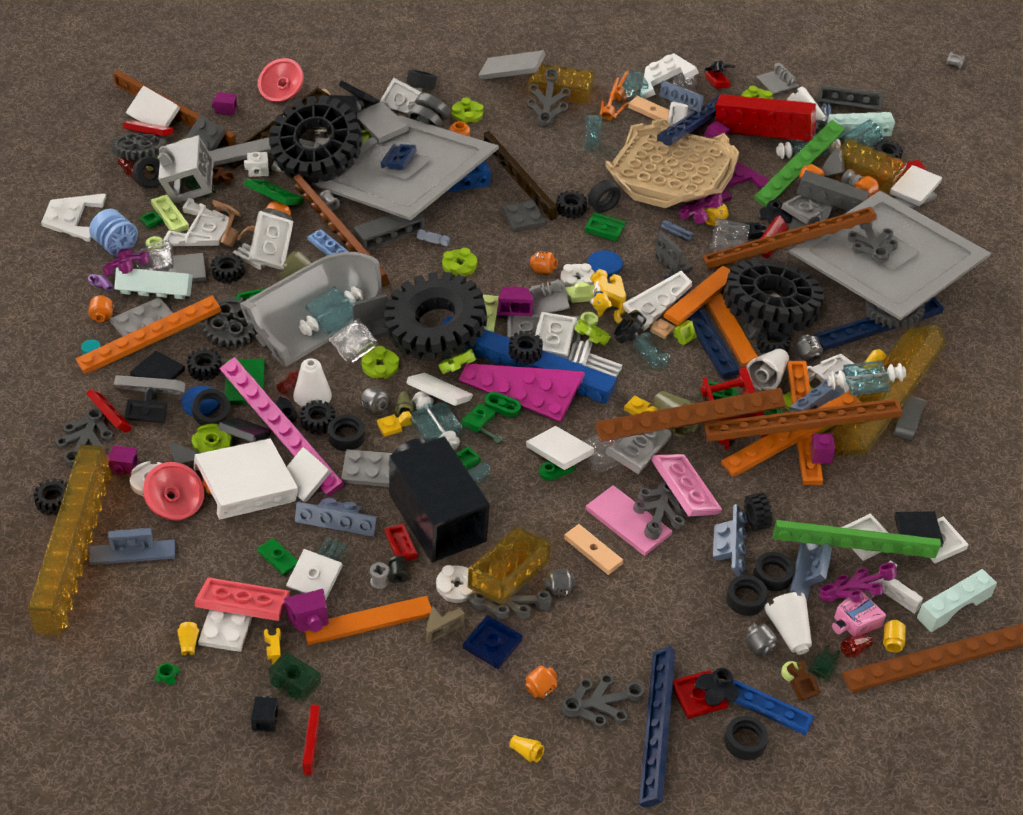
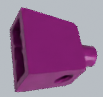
[498,286,533,316]
[284,589,329,632]

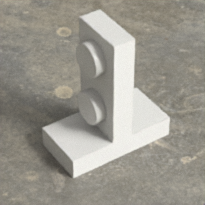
[668,102,694,126]
[864,560,923,614]

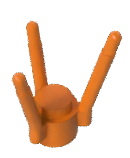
[609,70,640,102]
[599,85,629,121]

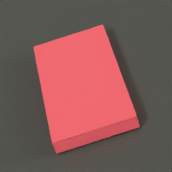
[195,578,290,621]

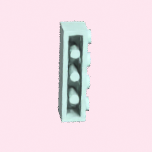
[827,112,895,138]
[114,267,193,300]

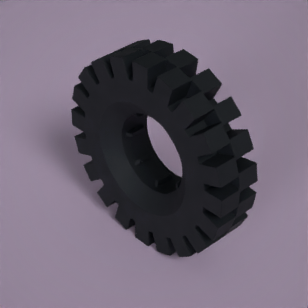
[269,96,363,183]
[723,259,824,333]
[384,272,487,361]

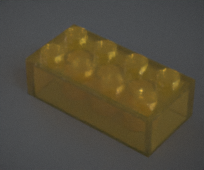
[527,63,595,104]
[839,139,907,194]
[467,526,551,605]

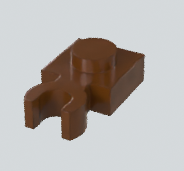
[212,166,234,184]
[787,660,821,702]

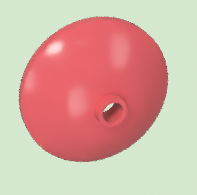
[258,58,304,103]
[143,462,204,521]

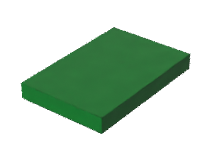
[244,179,305,205]
[225,359,265,405]

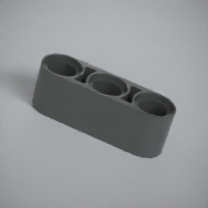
[893,394,926,441]

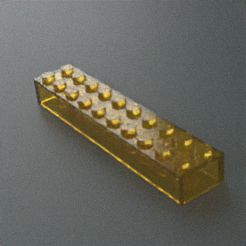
[828,324,947,456]
[28,445,111,636]

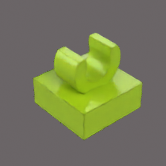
[672,320,697,345]

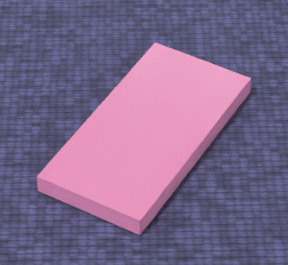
[651,454,722,516]
[585,485,672,556]

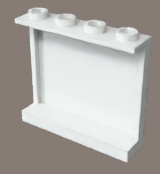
[194,439,298,520]

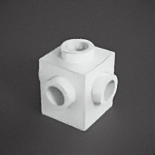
[244,152,269,177]

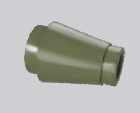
[395,391,415,416]

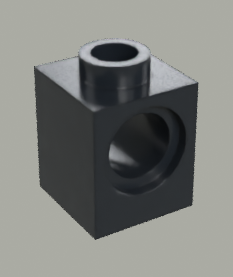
[251,696,278,732]

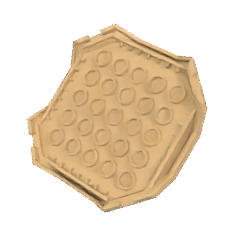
[606,118,739,208]

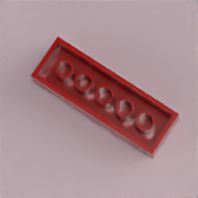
[715,94,816,141]

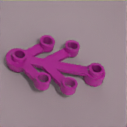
[679,193,723,224]
[102,248,150,276]
[819,563,897,603]

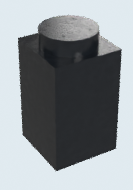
[389,436,490,563]

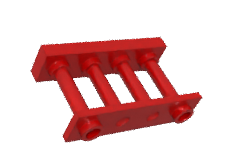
[700,367,769,450]

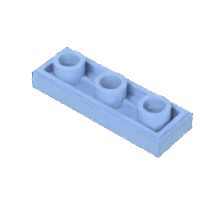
[307,229,349,256]

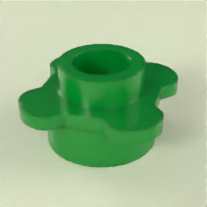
[154,663,180,685]

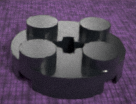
[614,310,647,343]

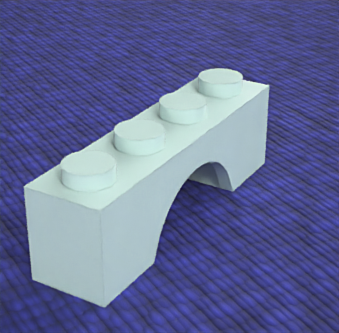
[917,569,997,632]

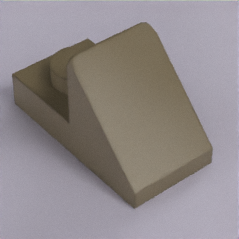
[310,127,332,145]
[426,606,465,644]

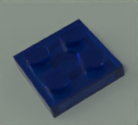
[463,615,523,669]

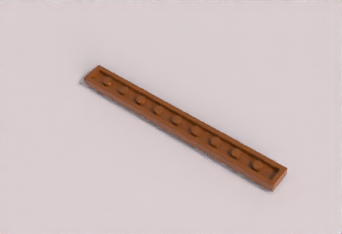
[113,70,236,147]
[293,174,390,286]
[703,207,877,269]
[595,388,786,442]
[704,398,903,442]
[842,623,1023,693]

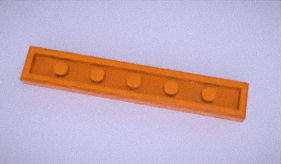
[664,266,730,326]
[706,292,758,367]
[304,596,431,645]

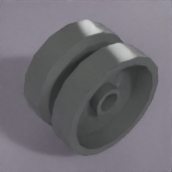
[408,93,450,128]

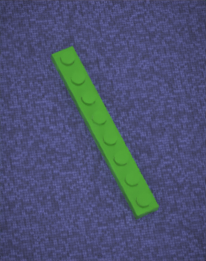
[754,120,845,207]
[773,520,941,558]

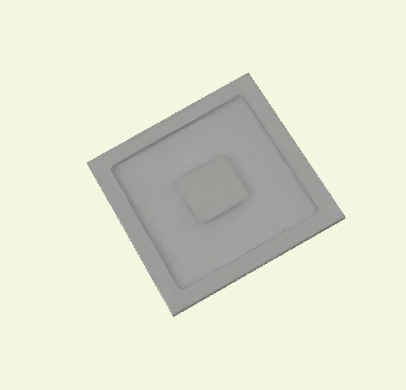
[311,116,499,220]
[789,191,991,320]

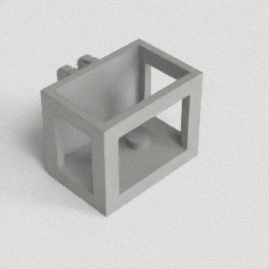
[158,135,214,203]

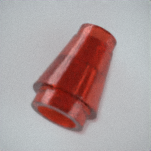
[841,634,873,658]

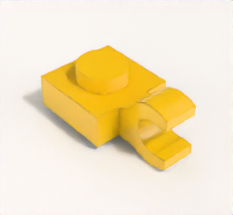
[624,395,659,415]
[377,411,412,437]
[264,628,281,667]

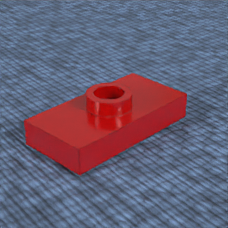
[705,71,731,89]
[384,523,418,561]

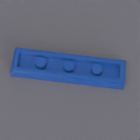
[733,679,814,736]

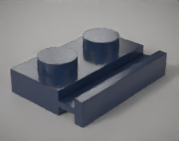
[380,144,417,170]

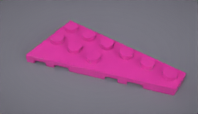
[458,364,585,423]

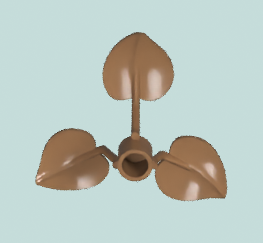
[212,200,255,248]

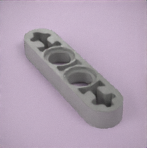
[113,376,186,395]

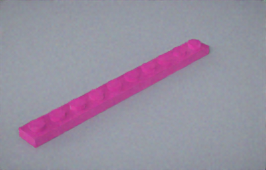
[219,357,344,496]

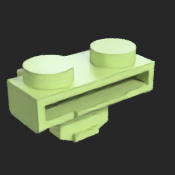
[565,282,594,303]

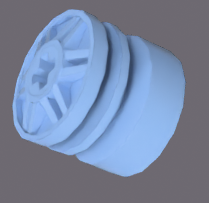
[89,208,138,256]

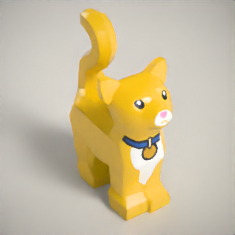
[590,269,627,324]

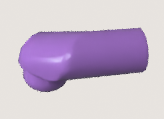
[88,274,114,292]

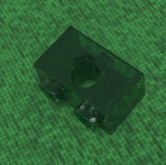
[269,651,321,702]

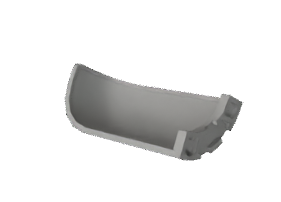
[240,252,382,367]

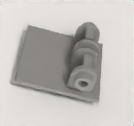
[756,63,799,94]
[529,279,570,315]

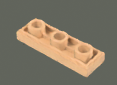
[628,96,670,123]
[564,524,623,575]

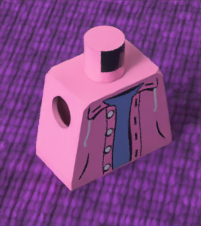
[832,593,886,638]

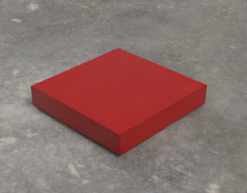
[672,670,728,719]

